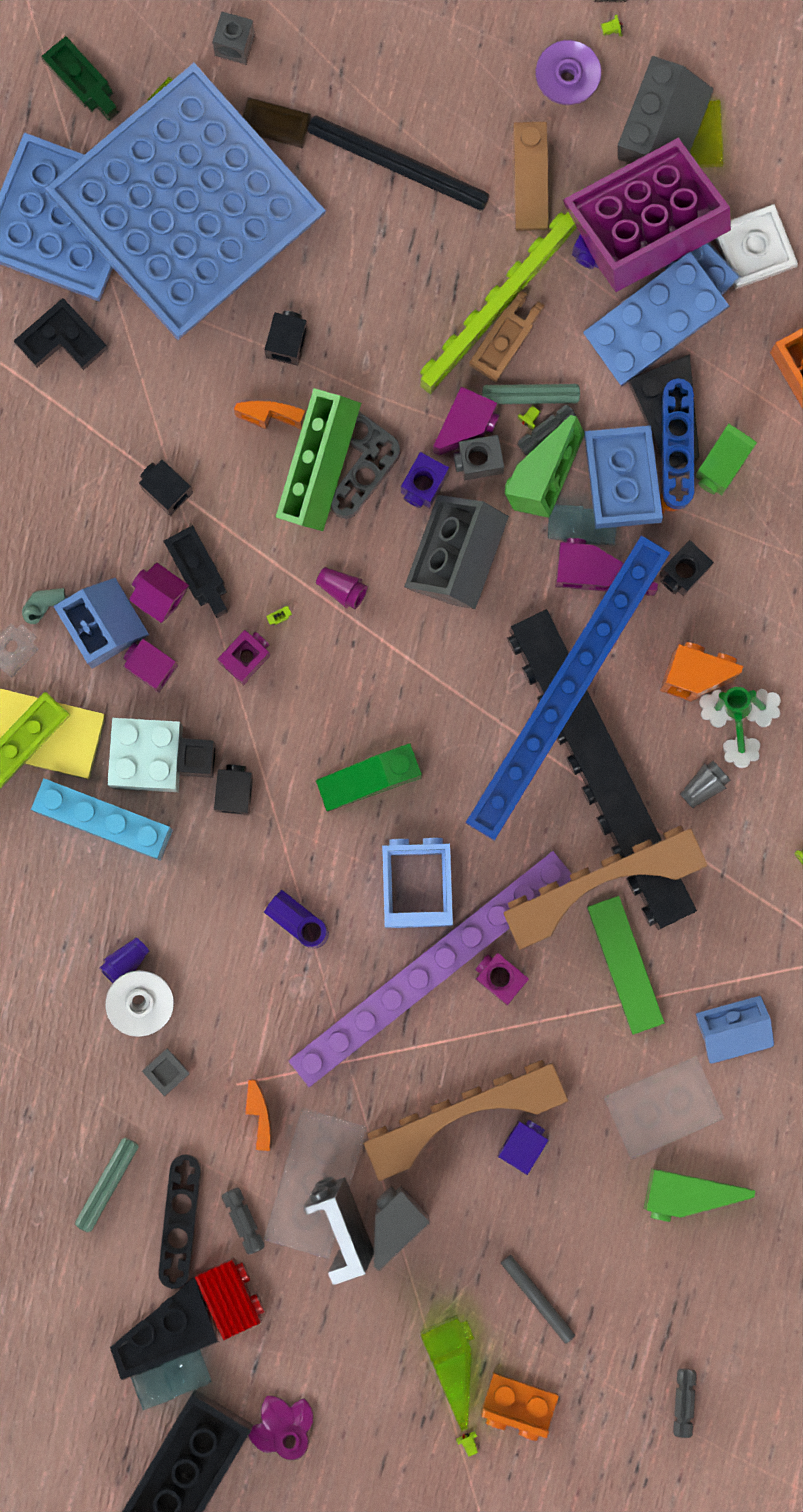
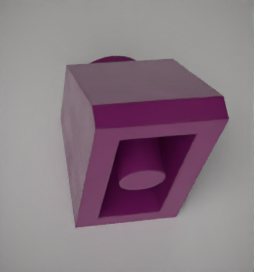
[433,387,500,456]

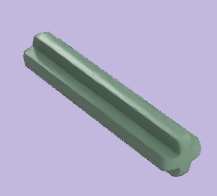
[482,384,580,404]
[75,1138,139,1233]

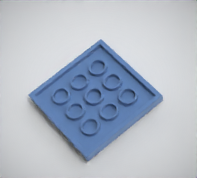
[0,132,113,302]

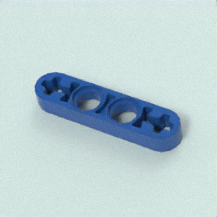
[662,378,694,510]

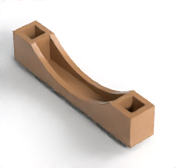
[503,825,708,950]
[363,1059,568,1181]

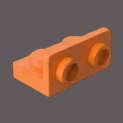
[481,1372,559,1441]

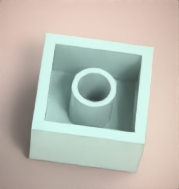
[108,718,183,793]

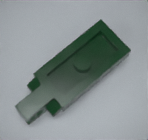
[41,36,119,121]

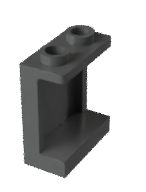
[303,1177,374,1285]

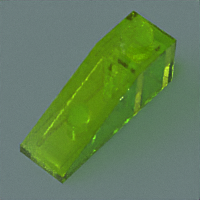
[420,1315,475,1432]

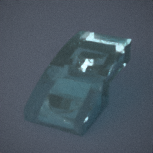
[548,505,617,545]
[131,1350,212,1410]

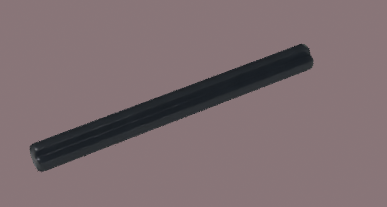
[308,115,489,211]

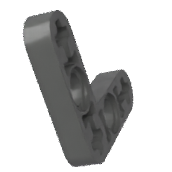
[331,412,400,519]

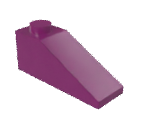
[555,538,658,596]

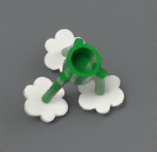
[699,687,781,768]

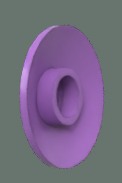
[536,40,601,105]

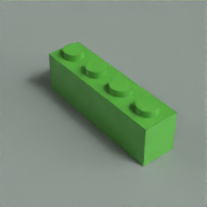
[276,388,361,531]

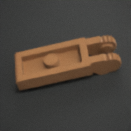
[469,290,545,383]

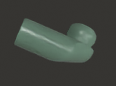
[22,588,66,624]

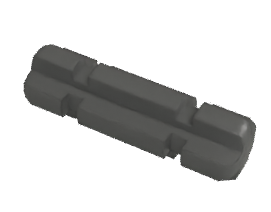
[518,405,576,456]
[222,1188,265,1255]
[673,1368,697,1438]

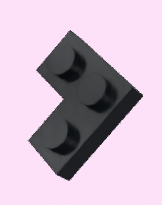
[14,298,108,370]

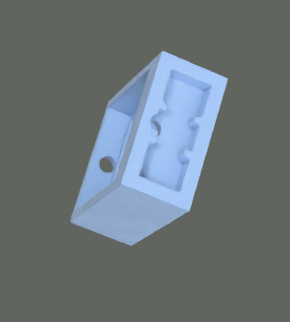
[382,838,453,928]

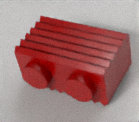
[195,1258,265,1341]

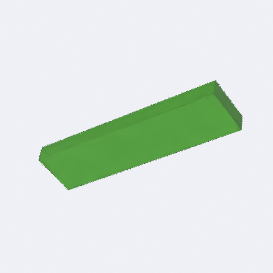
[587,896,665,1035]

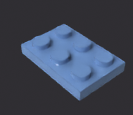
[584,425,663,529]

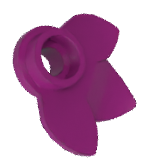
[248,1395,314,1460]

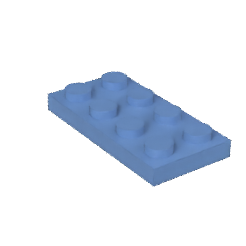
[583,252,730,386]

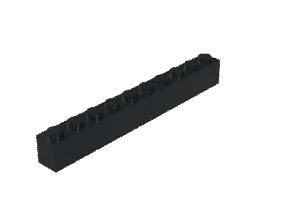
[507,609,697,930]

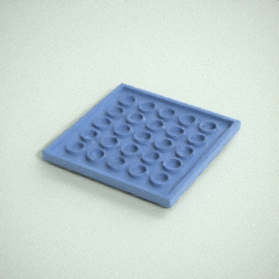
[45,63,326,340]

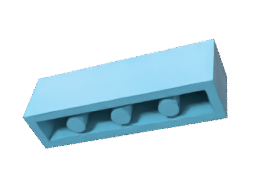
[31,778,173,861]

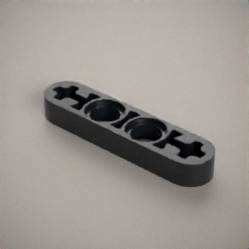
[158,1154,201,1289]

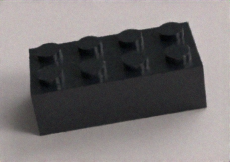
[122,1389,253,1512]

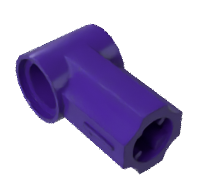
[264,890,329,949]

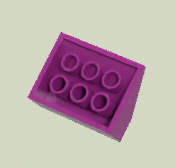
[563,138,731,292]

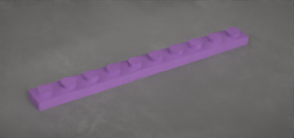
[289,851,571,1087]

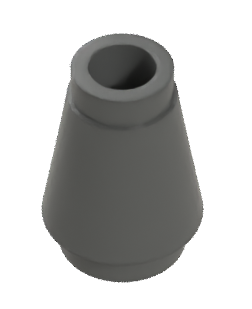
[680,760,731,808]

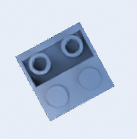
[54,578,149,669]

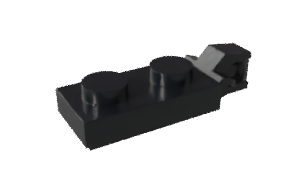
[164,525,228,618]

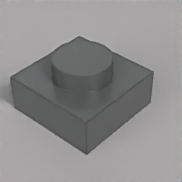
[142,1048,190,1097]

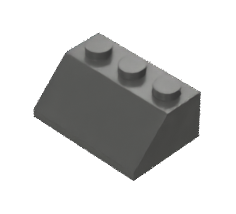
[618,56,714,163]
[404,495,509,609]
[374,1186,430,1271]

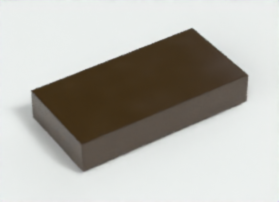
[242,97,311,148]

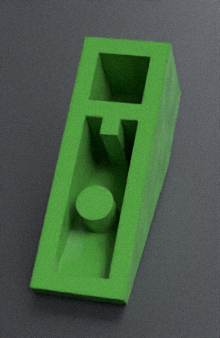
[505,415,585,518]
[695,423,757,495]
[644,1168,755,1222]

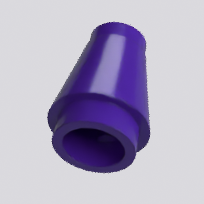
[99,937,150,983]

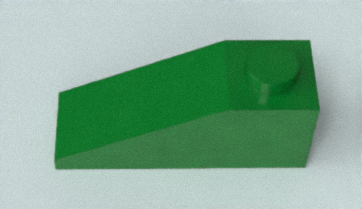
[316,743,422,812]

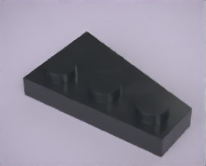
[628,354,700,469]
[110,1277,219,1380]

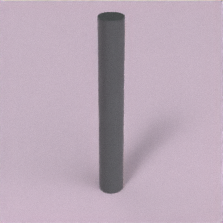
[501,1254,576,1344]

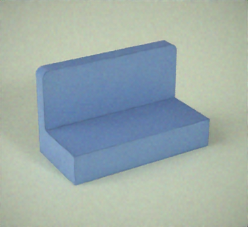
[696,995,774,1064]

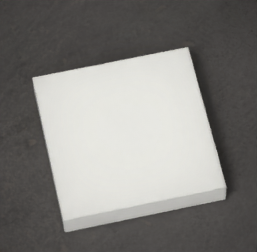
[716,204,798,289]

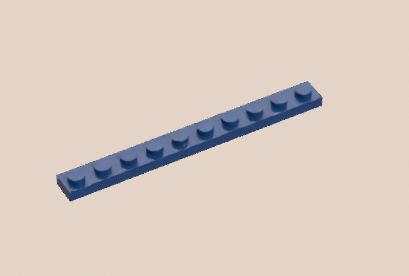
[465,535,670,841]

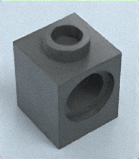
[212,11,255,65]
[453,435,504,481]

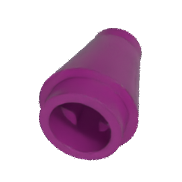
[316,567,368,609]

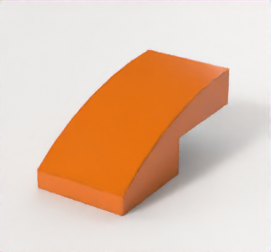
[234,401,306,430]
[245,1079,272,1151]

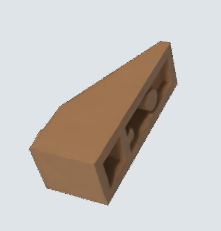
[512,121,548,231]

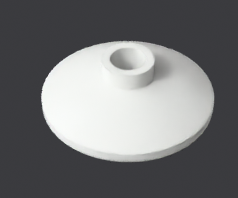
[105,971,174,1037]

